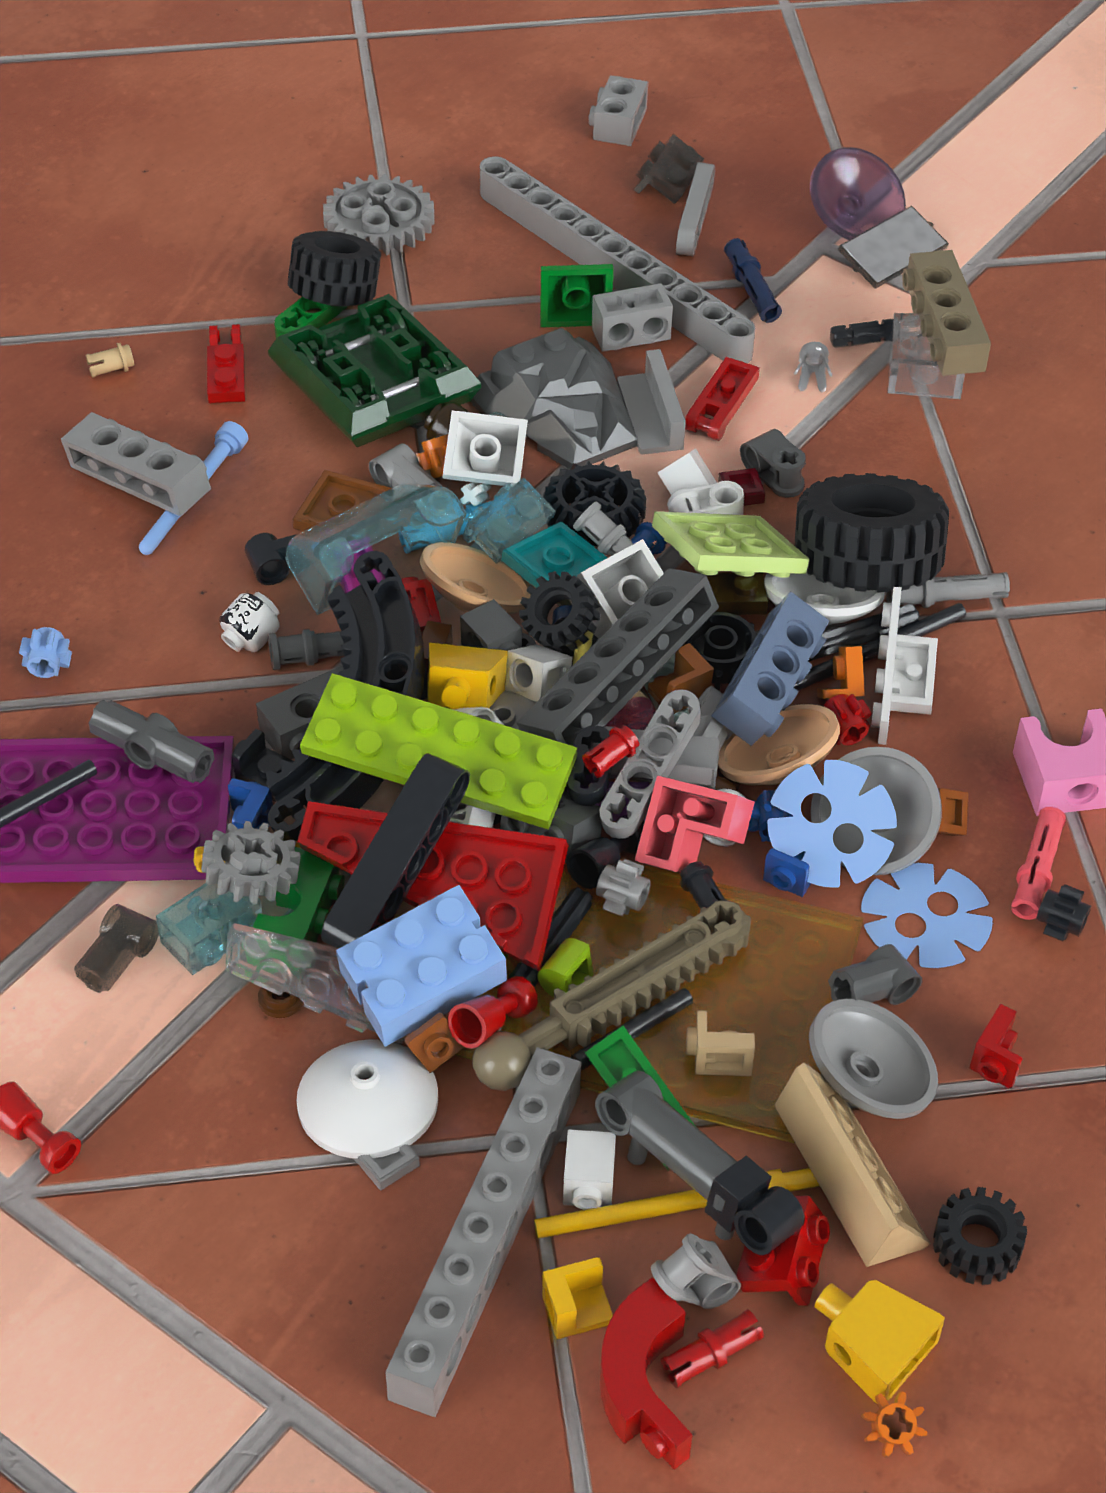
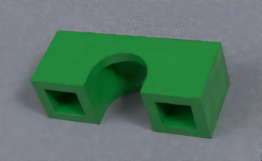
[243,847,345,984]

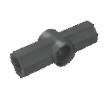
[88,700,215,783]

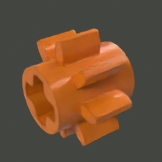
[415,434,448,478]
[861,1391,928,1457]

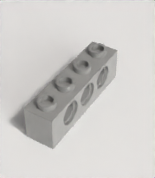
[61,412,211,517]

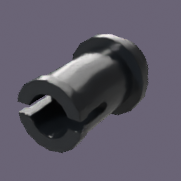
[680,861,727,909]

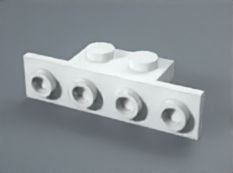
[871,587,938,745]

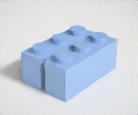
[336,885,507,1047]

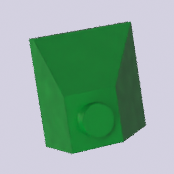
[540,264,614,328]

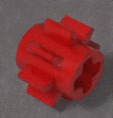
[823,694,872,746]

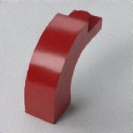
[600,1277,693,1470]

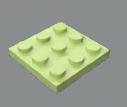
[652,511,809,578]

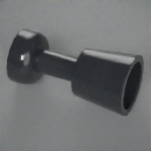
[566,814,645,889]

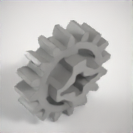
[201,821,301,904]

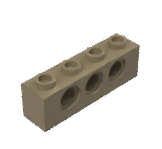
[902,250,991,376]

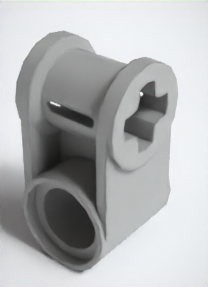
[651,1233,741,1309]

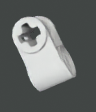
[667,481,744,515]

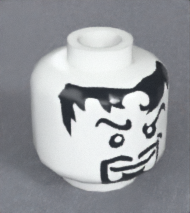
[219,592,280,652]

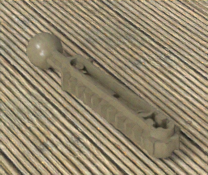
[472,901,751,1091]

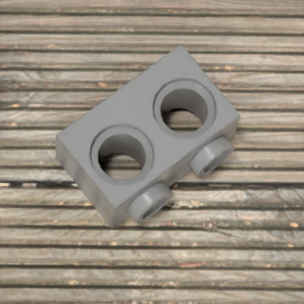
[589,75,648,146]
[592,283,673,352]

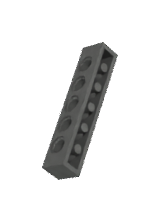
[516,568,719,746]

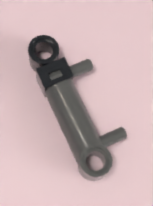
[595,1070,805,1255]

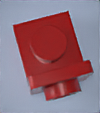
[401,576,442,631]
[969,1003,1022,1088]

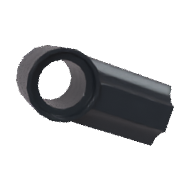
[244,528,329,585]

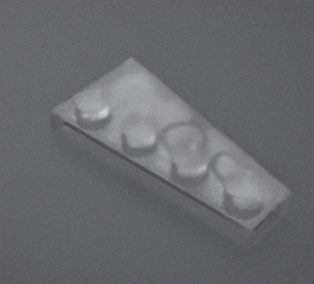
[225,923,405,1045]

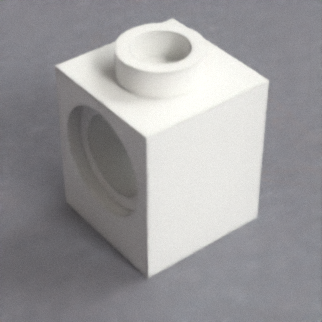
[505,644,572,702]
[563,1129,616,1210]

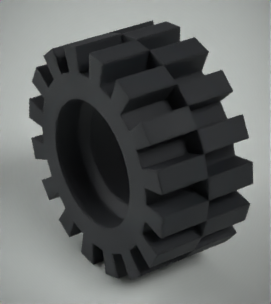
[519,571,600,652]
[933,1187,1027,1285]

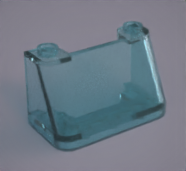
[286,483,467,615]

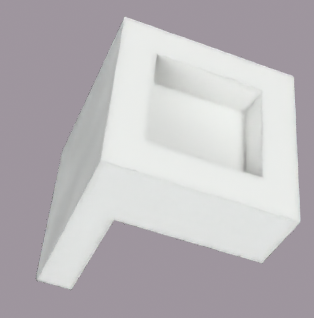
[658,448,717,506]

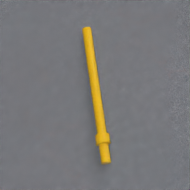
[534,1168,820,1239]

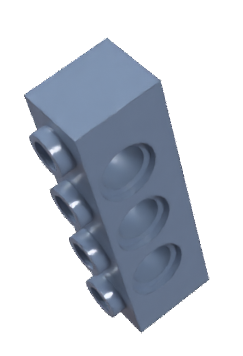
[711,591,829,746]

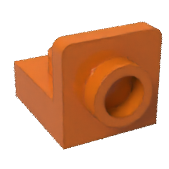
[817,646,865,700]

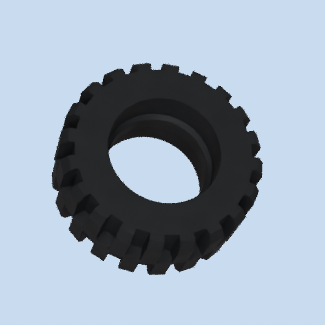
[795,473,949,592]

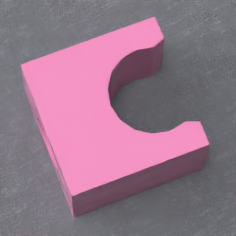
[1013,709,1106,816]

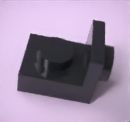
[232,729,294,802]

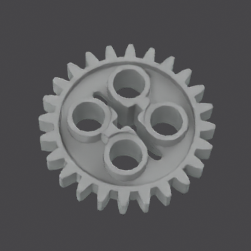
[323,174,435,255]

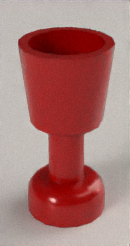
[448,976,538,1049]
[0,1081,81,1174]

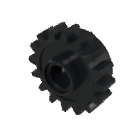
[681,612,758,691]

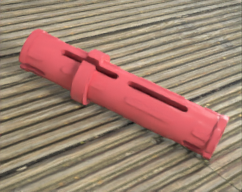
[1011,807,1066,920]

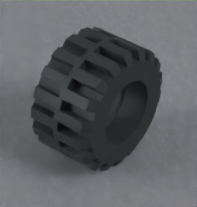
[288,231,381,306]

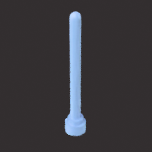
[139,421,249,555]

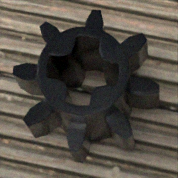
[1037,884,1091,941]

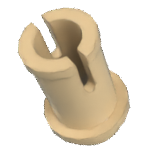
[85,343,135,378]

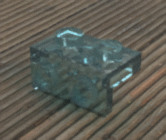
[463,478,556,564]

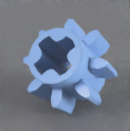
[19,627,72,678]

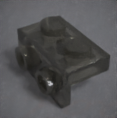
[634,134,704,204]

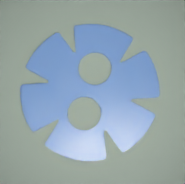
[767,760,897,888]
[861,863,993,968]

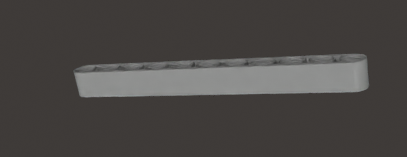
[480,156,755,363]

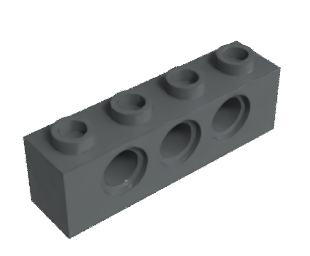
[256,666,427,760]

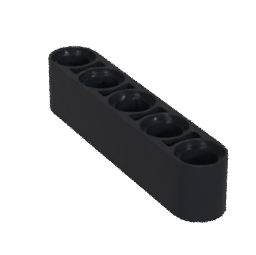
[321,753,470,949]

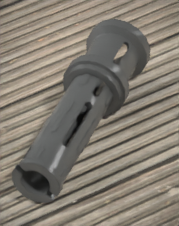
[268,629,345,670]

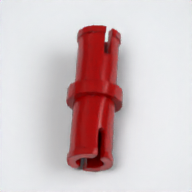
[660,1309,764,1388]

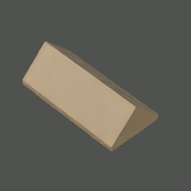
[774,1063,931,1267]

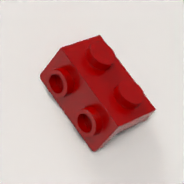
[736,1195,830,1306]

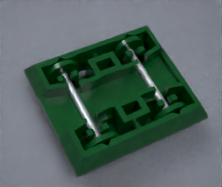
[268,294,482,448]

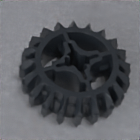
[542,460,646,548]

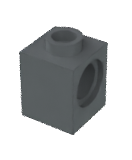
[460,599,522,651]

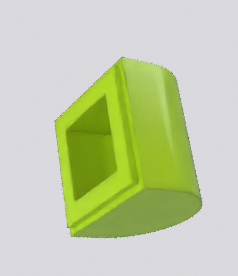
[537,938,594,998]

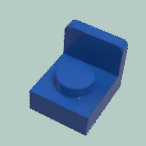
[228,778,273,829]
[763,848,811,897]

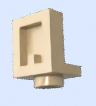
[686,1010,755,1076]

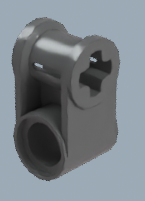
[740,429,806,498]

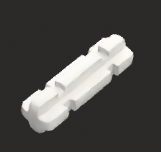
[460,482,492,507]

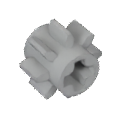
[596,859,651,916]

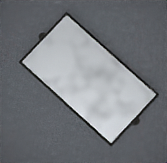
[838,205,949,289]

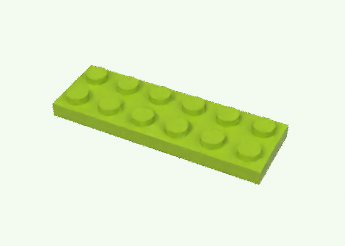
[300,673,577,830]

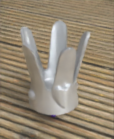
[794,342,832,392]

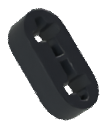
[567,725,613,806]

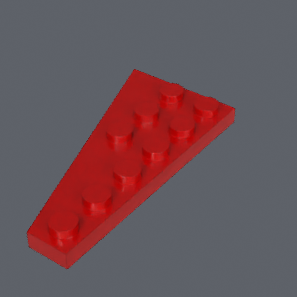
[297,801,568,971]

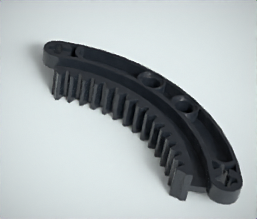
[265,551,425,842]

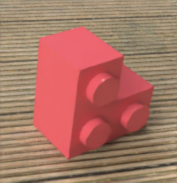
[634,775,755,873]

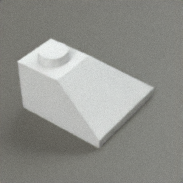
[443,410,528,488]

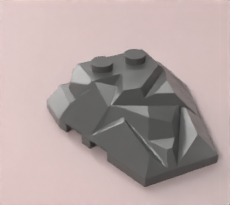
[470,328,637,469]

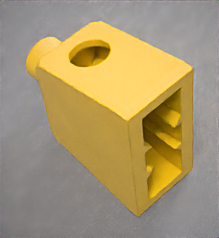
[427,643,508,709]
[815,1280,945,1403]

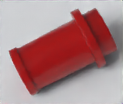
[582,725,639,778]

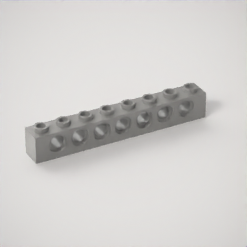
[385,1047,581,1417]

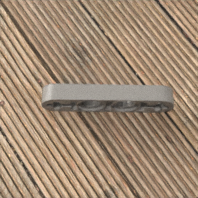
[676,162,715,256]
[599,689,701,839]

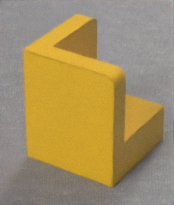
[542,1257,613,1340]

